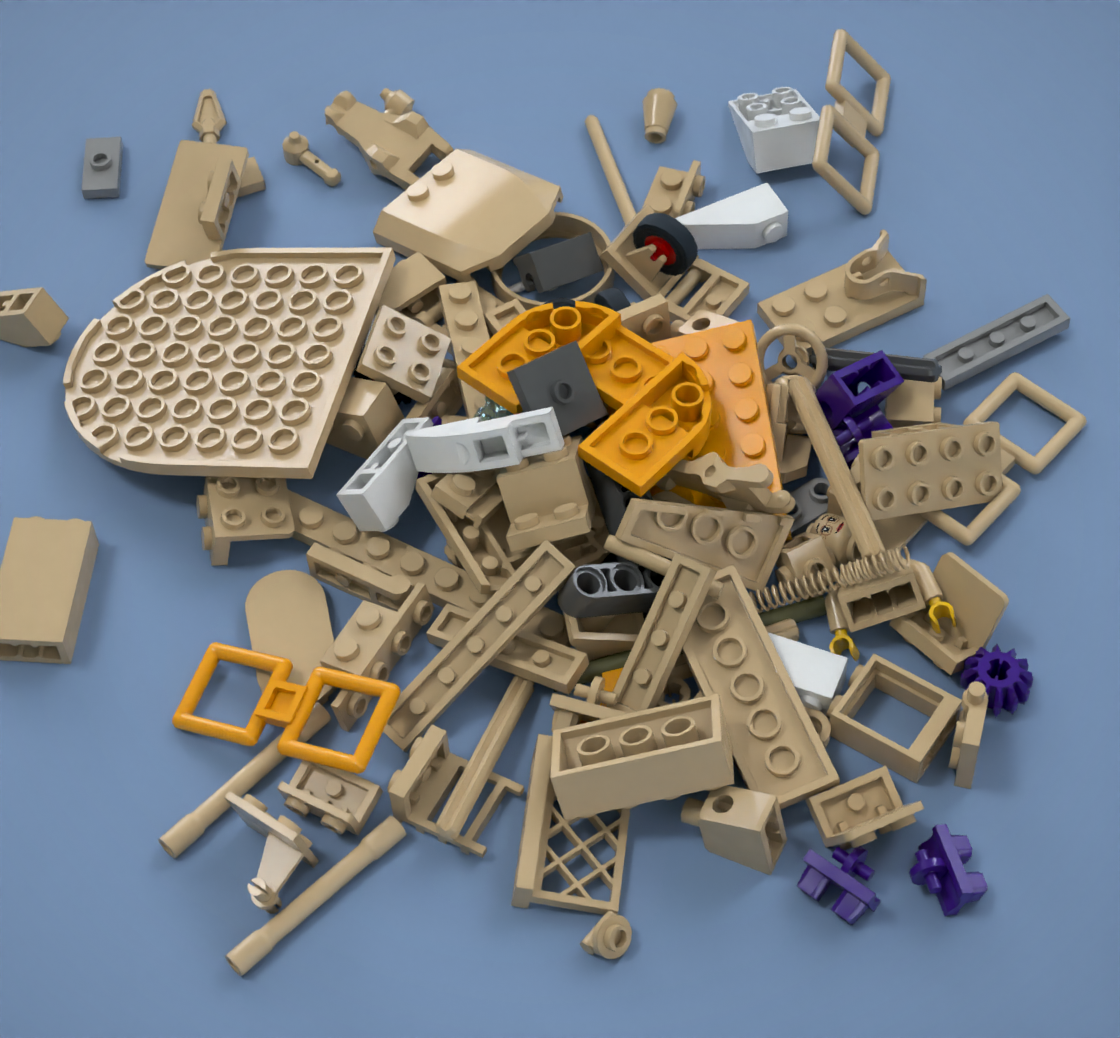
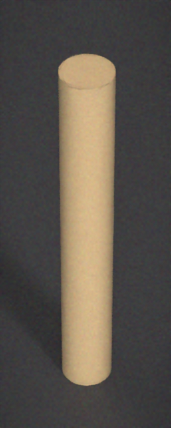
[604,534,724,599]

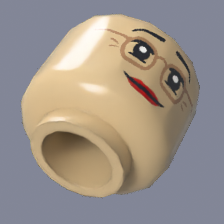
[806,513,862,569]

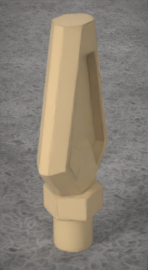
[192,89,226,144]

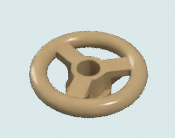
[757,324,828,391]

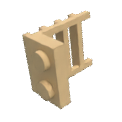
[387,724,524,858]

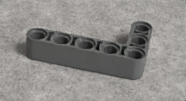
[557,422,672,618]

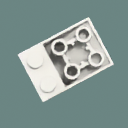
[728,87,820,174]

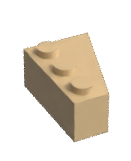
[326,377,405,459]

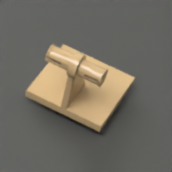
[224,791,319,914]

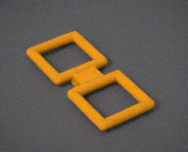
[172,642,401,774]

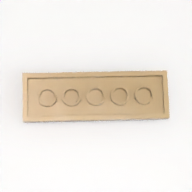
[681,564,840,810]

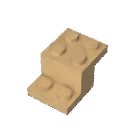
[496,434,596,552]

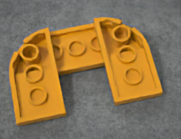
[457,301,712,497]

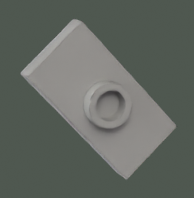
[81,137,123,199]

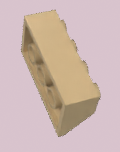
[550,693,734,820]

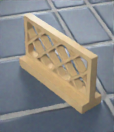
[511,734,630,915]

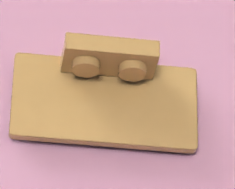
[144,140,249,269]
[859,421,1002,520]

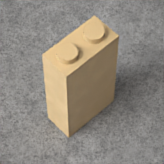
[0,516,99,664]

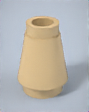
[642,88,677,143]

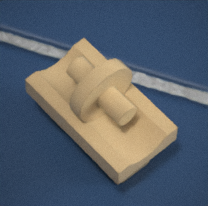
[549,676,627,733]

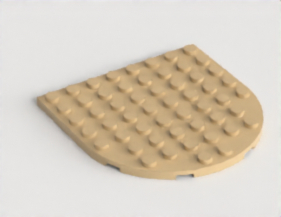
[63,247,396,479]

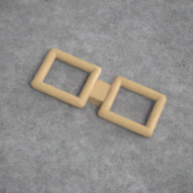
[812,29,891,215]
[917,372,1087,546]

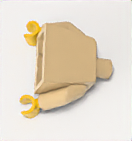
[825,549,956,661]

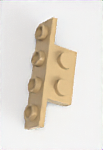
[320,582,435,732]

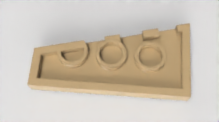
[615,498,795,593]

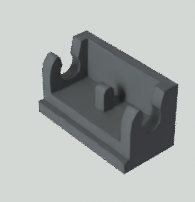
[512,232,604,293]

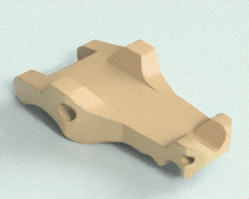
[325,90,454,190]
[655,452,795,514]

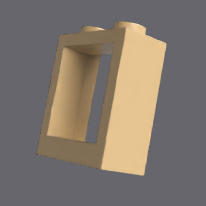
[827,653,962,784]

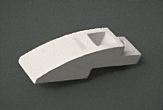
[405,407,565,473]

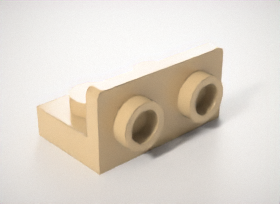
[642,160,706,218]

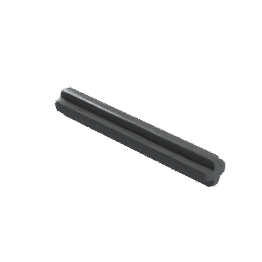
[809,347,942,382]

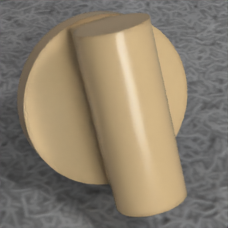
[580,911,632,959]

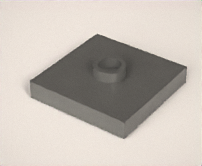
[507,341,607,436]

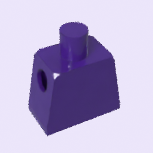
[815,350,904,431]

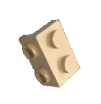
[277,760,383,836]

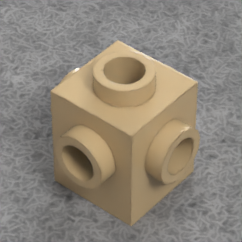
[775,532,836,599]

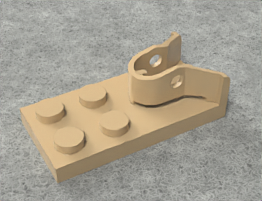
[757,230,927,363]

